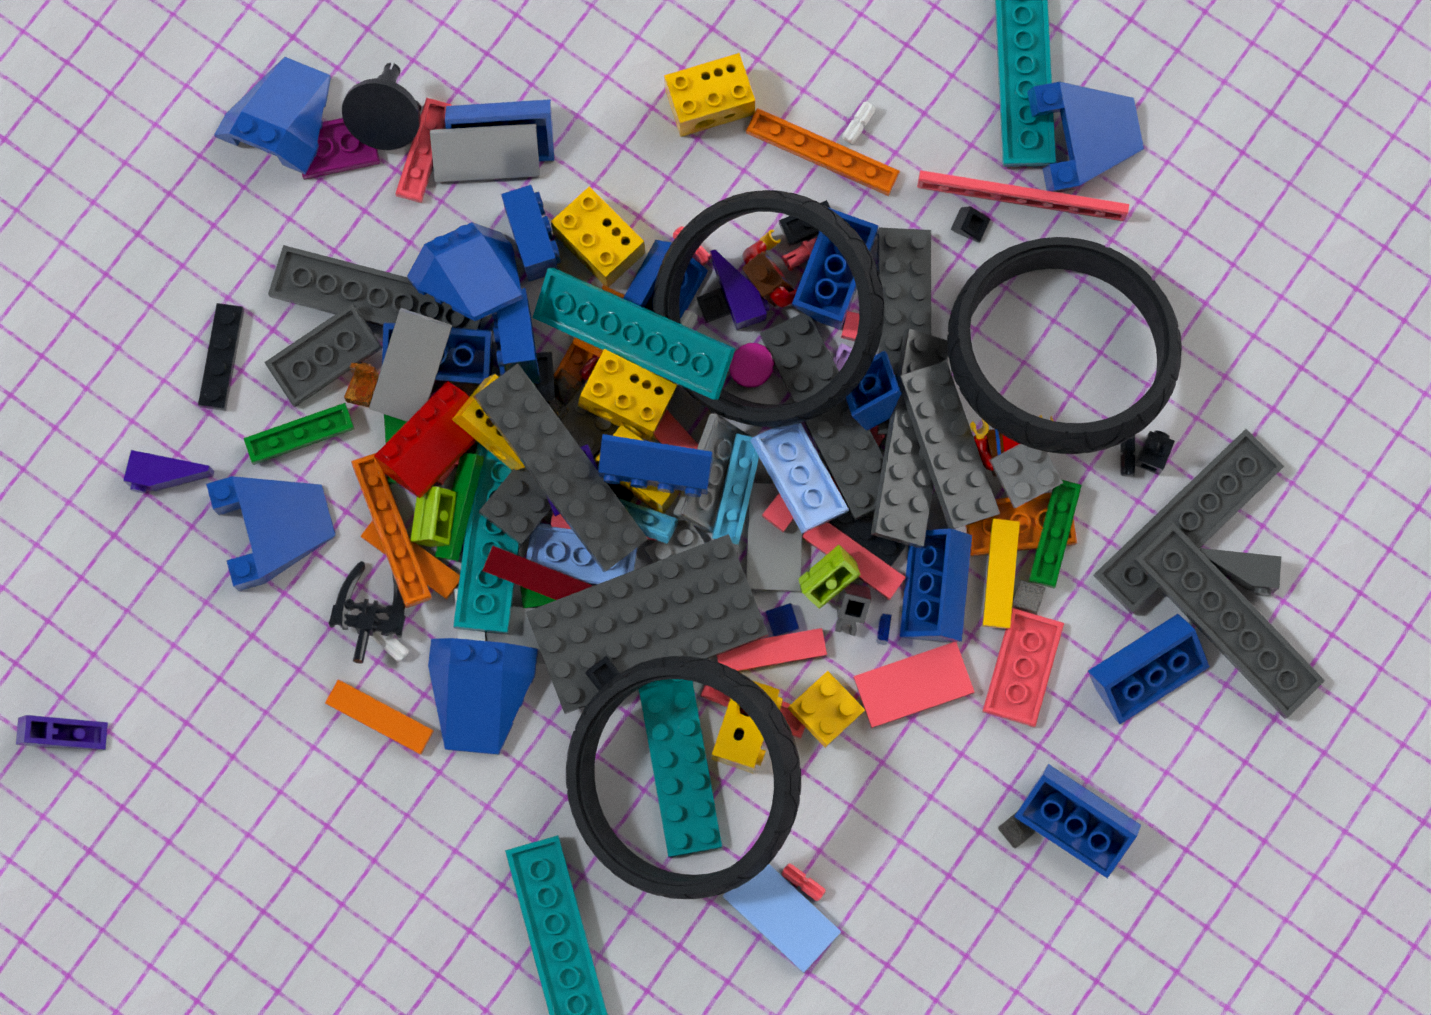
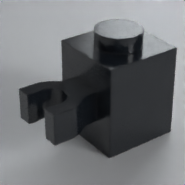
[1135,430,1175,475]
[835,583,871,636]

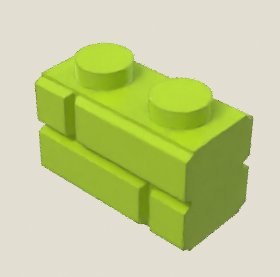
[411,486,456,547]
[798,545,861,609]

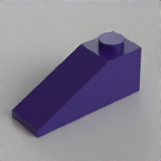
[710,249,770,330]
[123,450,214,494]
[16,715,108,750]

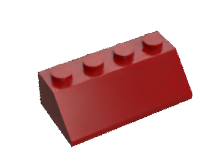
[374,381,476,498]

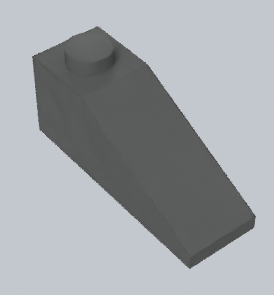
[1199,548,1282,596]

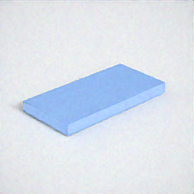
[750,423,849,534]
[526,523,638,585]
[722,864,841,973]

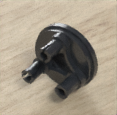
[342,63,421,150]

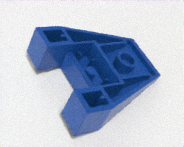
[1027,82,1144,192]
[206,476,336,591]

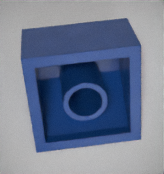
[846,350,901,431]

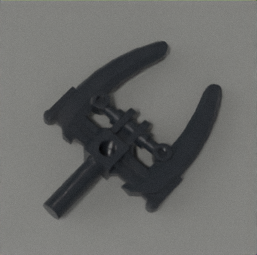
[328,561,406,664]

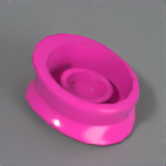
[729,343,774,388]

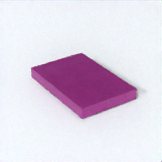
[302,118,381,180]

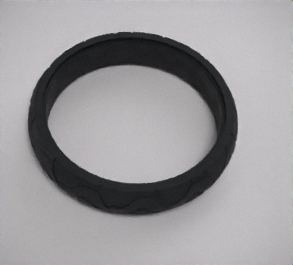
[653,190,885,427]
[947,237,1182,454]
[566,656,801,899]

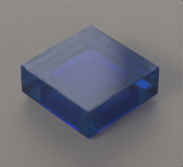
[765,603,799,637]
[876,613,892,645]

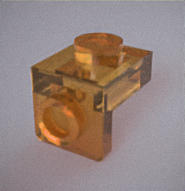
[344,363,379,407]

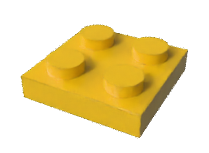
[788,671,865,748]

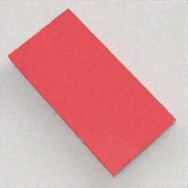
[982,608,1064,727]
[853,642,974,729]

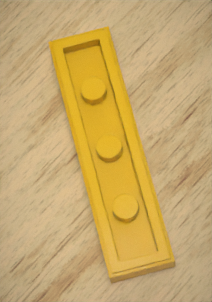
[982,519,1020,629]

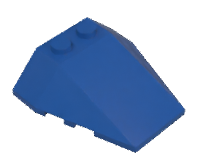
[214,57,331,174]
[407,222,523,321]
[428,638,538,755]

